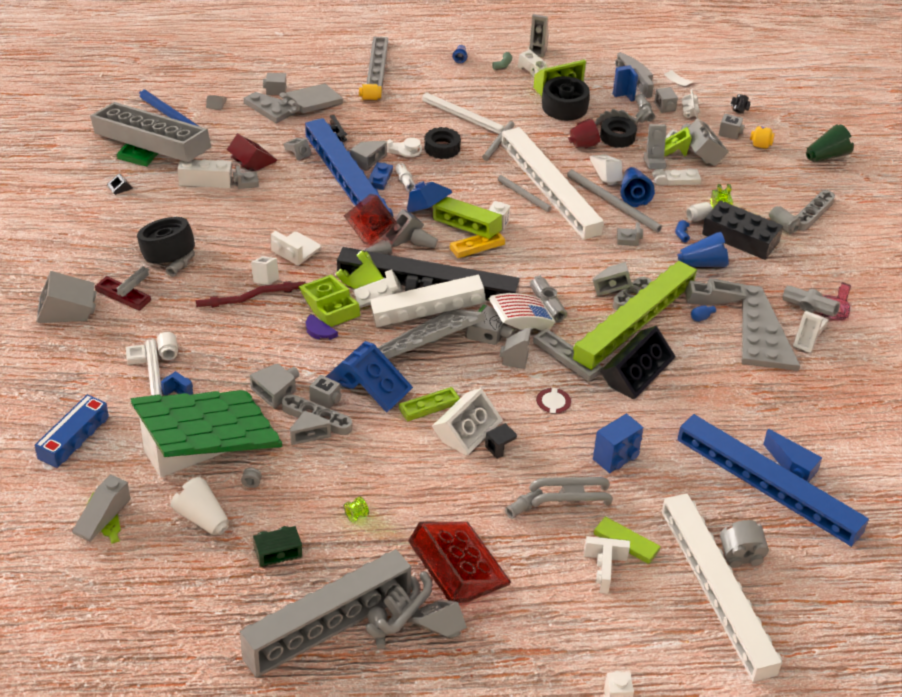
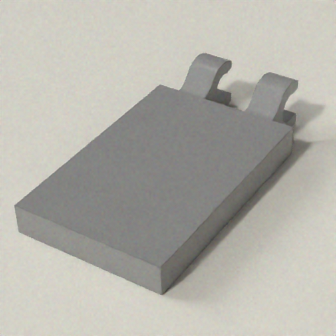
[278,83,343,114]

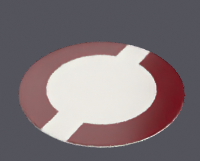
[536,388,571,413]

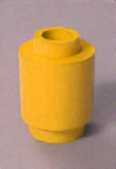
[359,84,382,100]

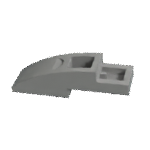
[615,52,654,98]

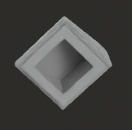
[206,95,227,110]

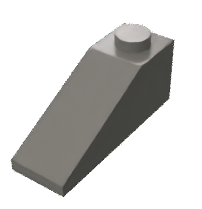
[529,14,549,58]
[72,474,130,542]

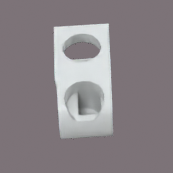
[518,49,547,76]

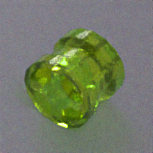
[343,496,369,522]

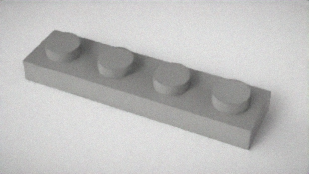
[533,328,603,382]

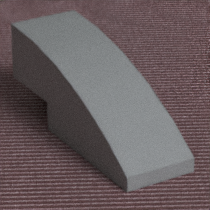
[685,278,747,305]

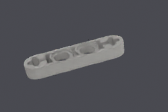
[796,190,835,231]
[282,394,352,435]

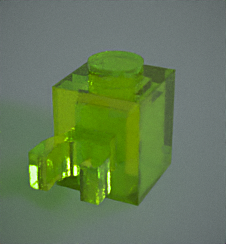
[710,184,733,208]

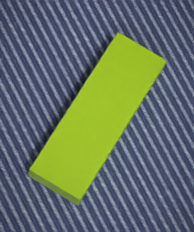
[399,387,460,422]
[594,516,661,564]

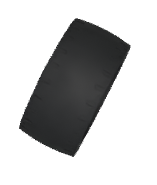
[542,76,590,121]
[137,217,195,264]

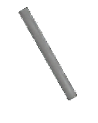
[482,121,515,161]
[498,175,552,212]

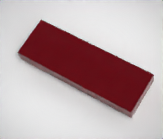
[95,276,151,311]

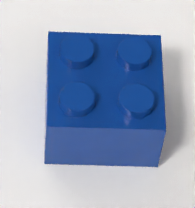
[593,413,644,474]

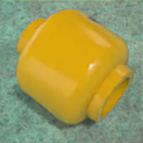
[750,126,775,149]

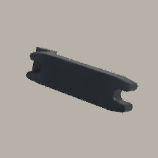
[330,115,347,142]

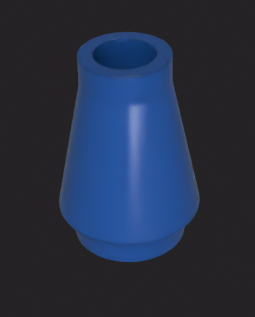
[452,45,468,63]

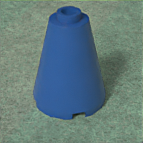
[620,167,655,207]
[677,232,729,267]

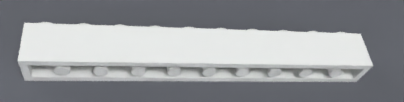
[501,127,604,240]
[662,493,782,682]

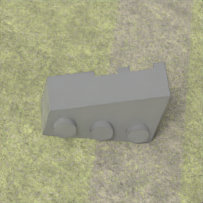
[689,118,729,166]

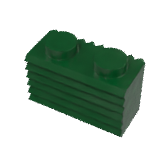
[253,526,302,567]

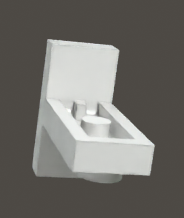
[354,269,403,308]
[793,311,829,353]
[584,536,630,594]

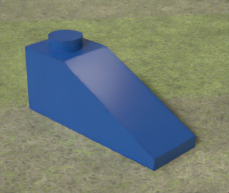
[763,429,822,482]

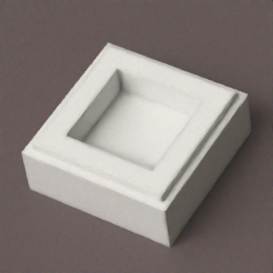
[126,345,147,365]

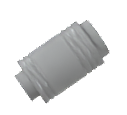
[769,206,800,234]

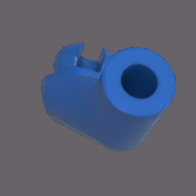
[675,220,690,243]

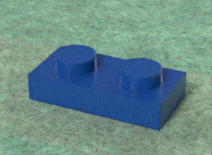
[369,162,393,190]

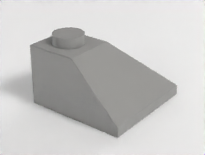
[407,599,467,638]

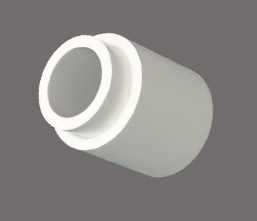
[686,202,713,222]
[157,332,178,360]

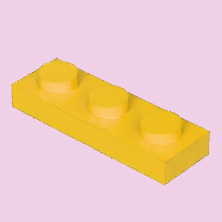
[450,232,505,258]

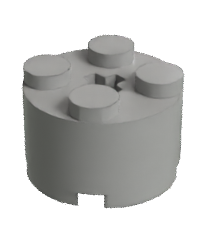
[720,520,769,568]

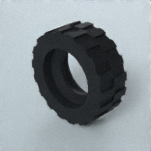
[600,116,637,148]
[424,127,461,159]

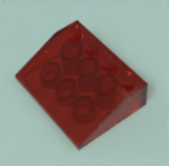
[408,521,511,603]

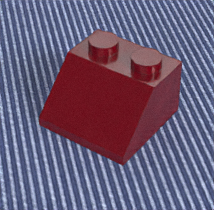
[227,133,277,171]

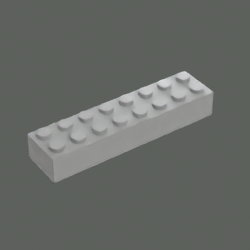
[90,102,211,162]
[240,549,411,678]

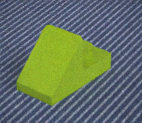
[664,127,692,157]

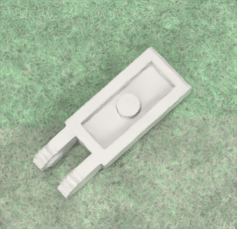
[652,169,701,186]

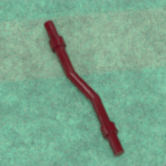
[195,281,306,308]

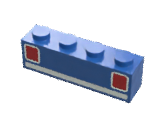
[34,394,109,468]

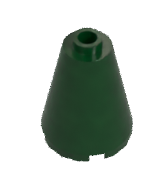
[806,124,854,162]

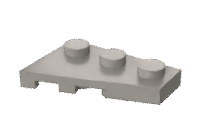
[244,92,297,123]

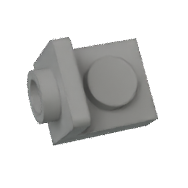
[283,138,311,160]
[233,166,259,189]
[617,222,643,246]

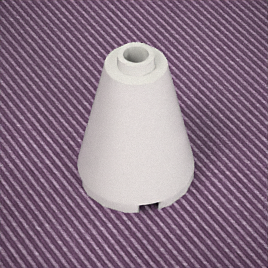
[170,477,229,535]

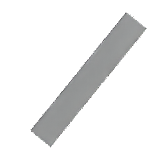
[367,37,388,88]

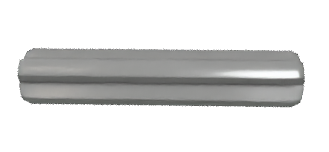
[116,266,149,297]

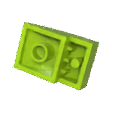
[299,274,360,327]

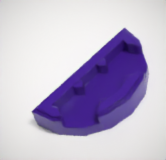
[306,314,338,340]

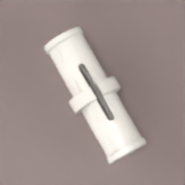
[395,163,416,192]

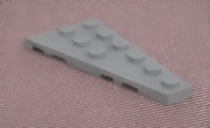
[742,285,800,371]
[377,309,486,359]

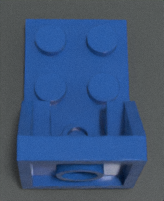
[325,341,413,413]

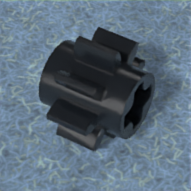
[730,94,751,114]

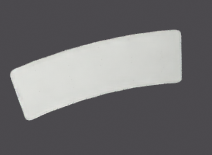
[664,70,693,86]

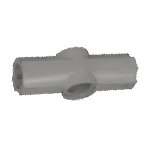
[530,275,567,323]
[782,285,840,317]

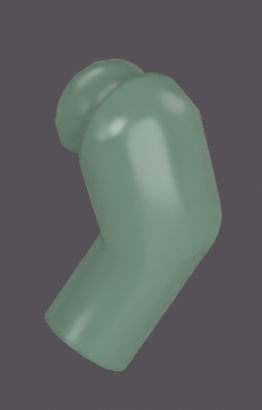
[492,52,513,70]

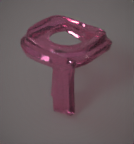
[818,282,851,320]

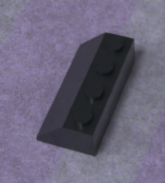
[600,326,676,399]

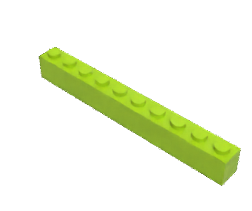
[573,261,697,370]

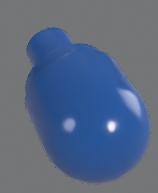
[691,305,716,322]

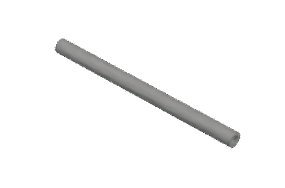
[567,169,662,233]

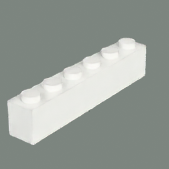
[370,275,486,328]

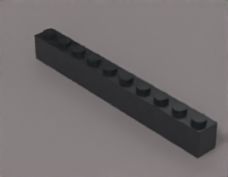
[337,247,520,301]

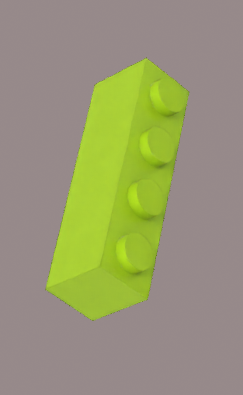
[433,196,502,239]

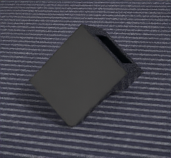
[485,423,517,459]

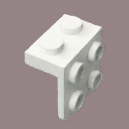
[271,231,321,266]

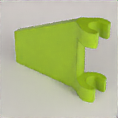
[335,250,384,289]

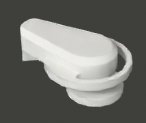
[387,138,422,157]

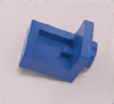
[161,371,193,396]

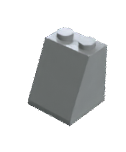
[36,271,97,323]

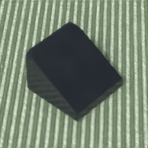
[107,173,133,195]

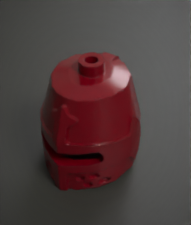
[568,119,600,149]

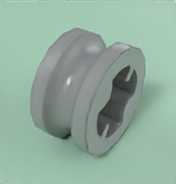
[241,468,262,488]

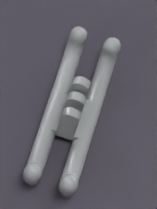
[529,477,613,507]
[366,571,433,639]

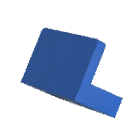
[612,65,638,102]

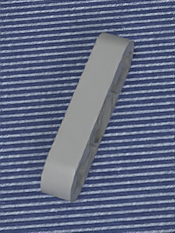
[613,277,651,310]

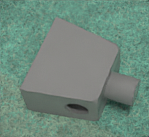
[250,364,300,409]

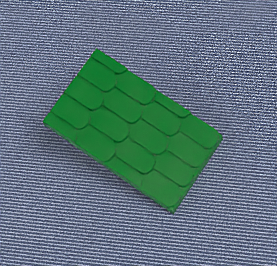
[130,390,282,478]

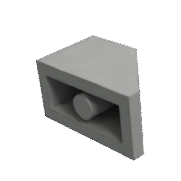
[350,141,387,171]
[381,209,424,247]
[593,262,633,296]
[500,328,531,369]

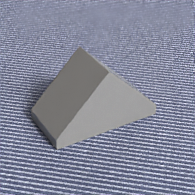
[290,411,331,445]

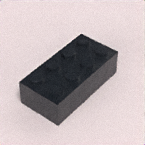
[702,200,783,260]

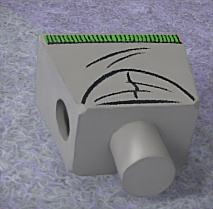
[467,304,515,345]

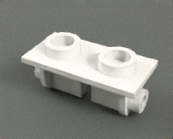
[682,89,700,119]

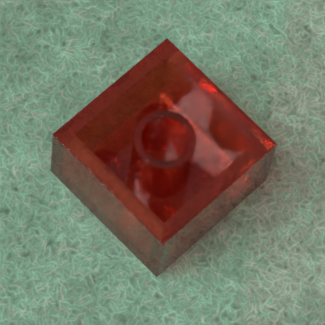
[343,194,397,245]

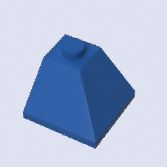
[407,181,452,213]

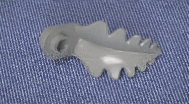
[595,108,650,125]

